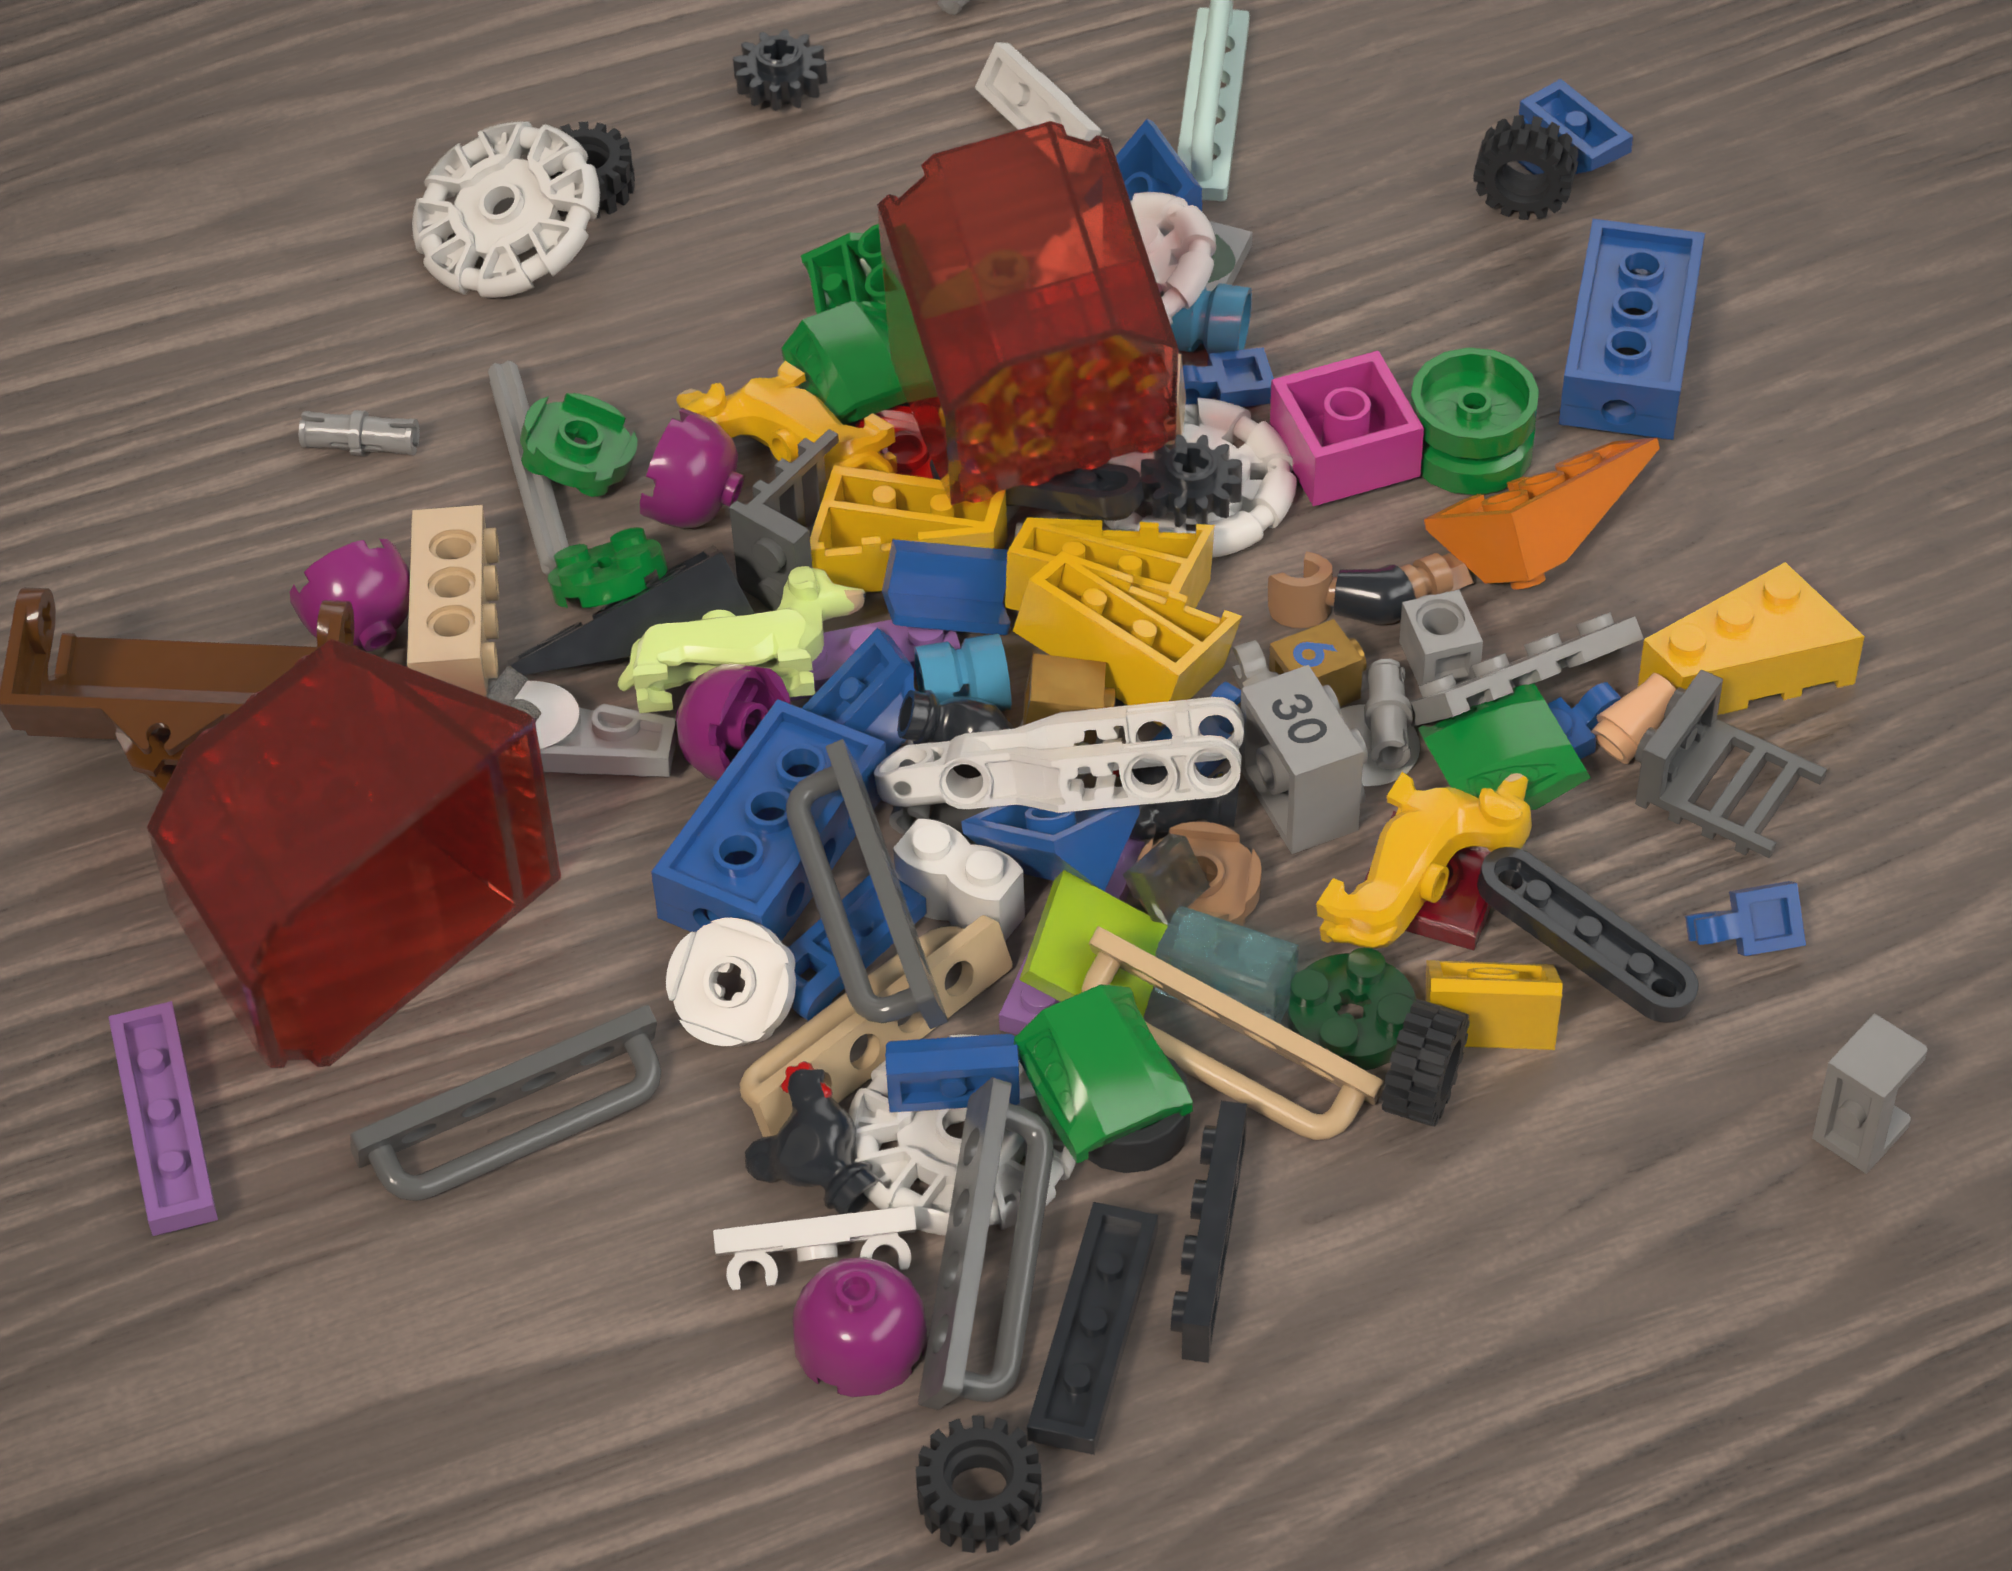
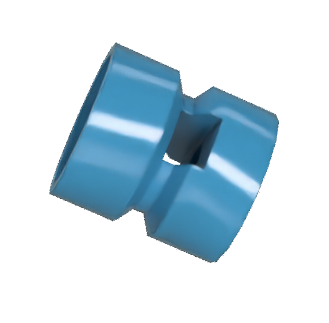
[1160,283,1252,354]
[914,633,1012,712]

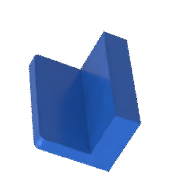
[882,539,1011,635]
[885,1034,1020,1113]

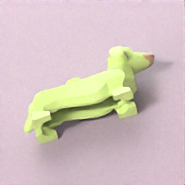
[618,566,866,713]

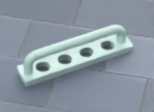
[1177,0,1249,201]

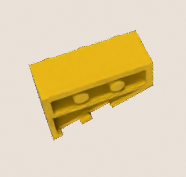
[810,465,1007,593]
[1005,517,1215,611]
[1013,551,1242,727]
[1637,562,1864,715]

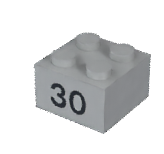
[1239,665,1368,854]

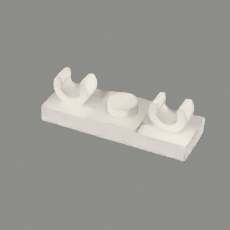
[975,42,1110,176]
[713,1206,916,1291]

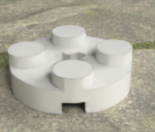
[666,918,796,1047]

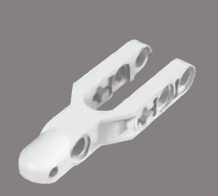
[874,697,1245,813]

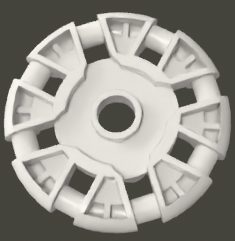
[412,122,600,298]
[1026,192,1216,349]
[1090,398,1297,558]
[848,1034,1076,1236]

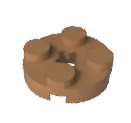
[1136,822,1262,936]

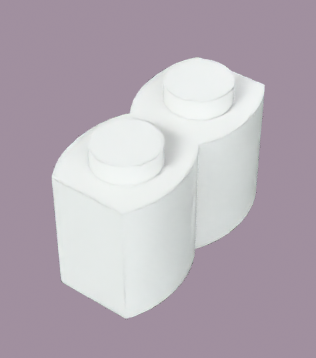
[893,819,1025,941]

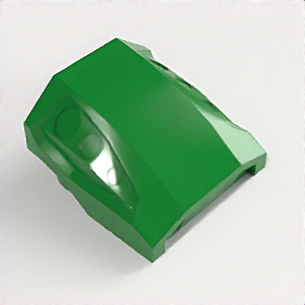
[801,222,936,326]
[781,301,936,425]
[1418,683,1591,810]
[1014,984,1193,1164]

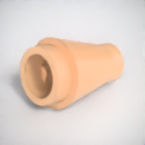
[1591,673,1677,764]

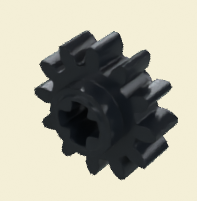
[733,29,828,111]
[1141,434,1242,527]

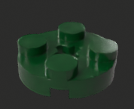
[1288,947,1416,1071]

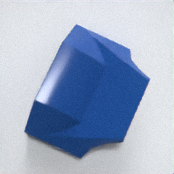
[1517,79,1633,175]
[801,628,915,758]

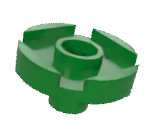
[520,393,638,497]
[548,527,668,608]

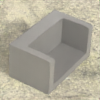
[1812,1013,1928,1174]

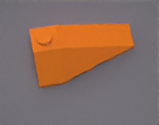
[1424,438,1660,589]

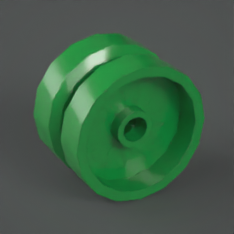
[1410,347,1539,495]

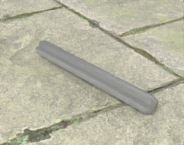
[488,360,569,576]

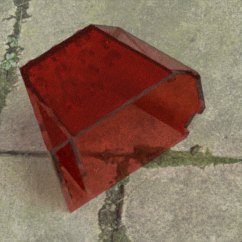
[877,121,1178,505]
[147,639,561,1068]

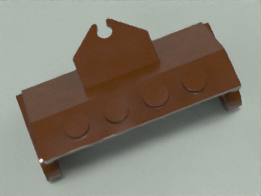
[0,587,361,800]

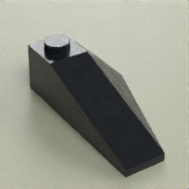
[508,545,755,676]

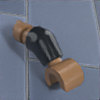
[1268,551,1473,628]

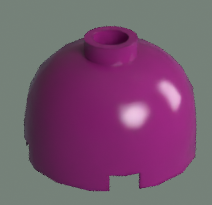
[640,408,745,529]
[290,538,410,651]
[676,664,790,781]
[792,1257,928,1397]

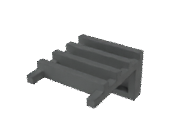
[729,429,839,611]
[1635,669,1827,858]

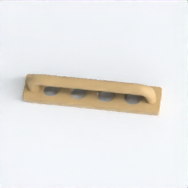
[739,915,1013,1137]
[1081,926,1384,1140]

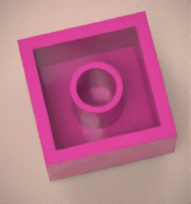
[1270,350,1424,506]

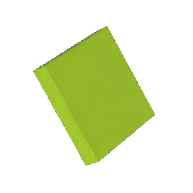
[1019,870,1172,1017]

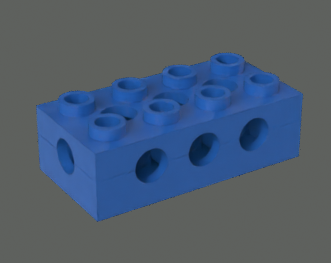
[1559,219,1705,440]
[651,699,886,942]

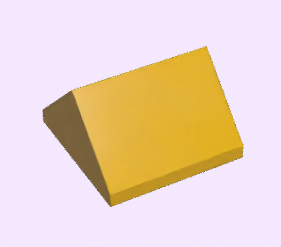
[1426,960,1562,1050]

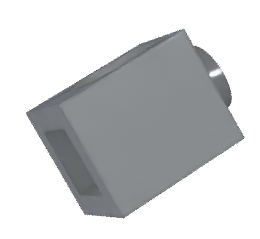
[1399,590,1483,686]

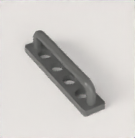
[786,739,948,1029]
[350,1005,662,1201]
[918,1077,1054,1410]

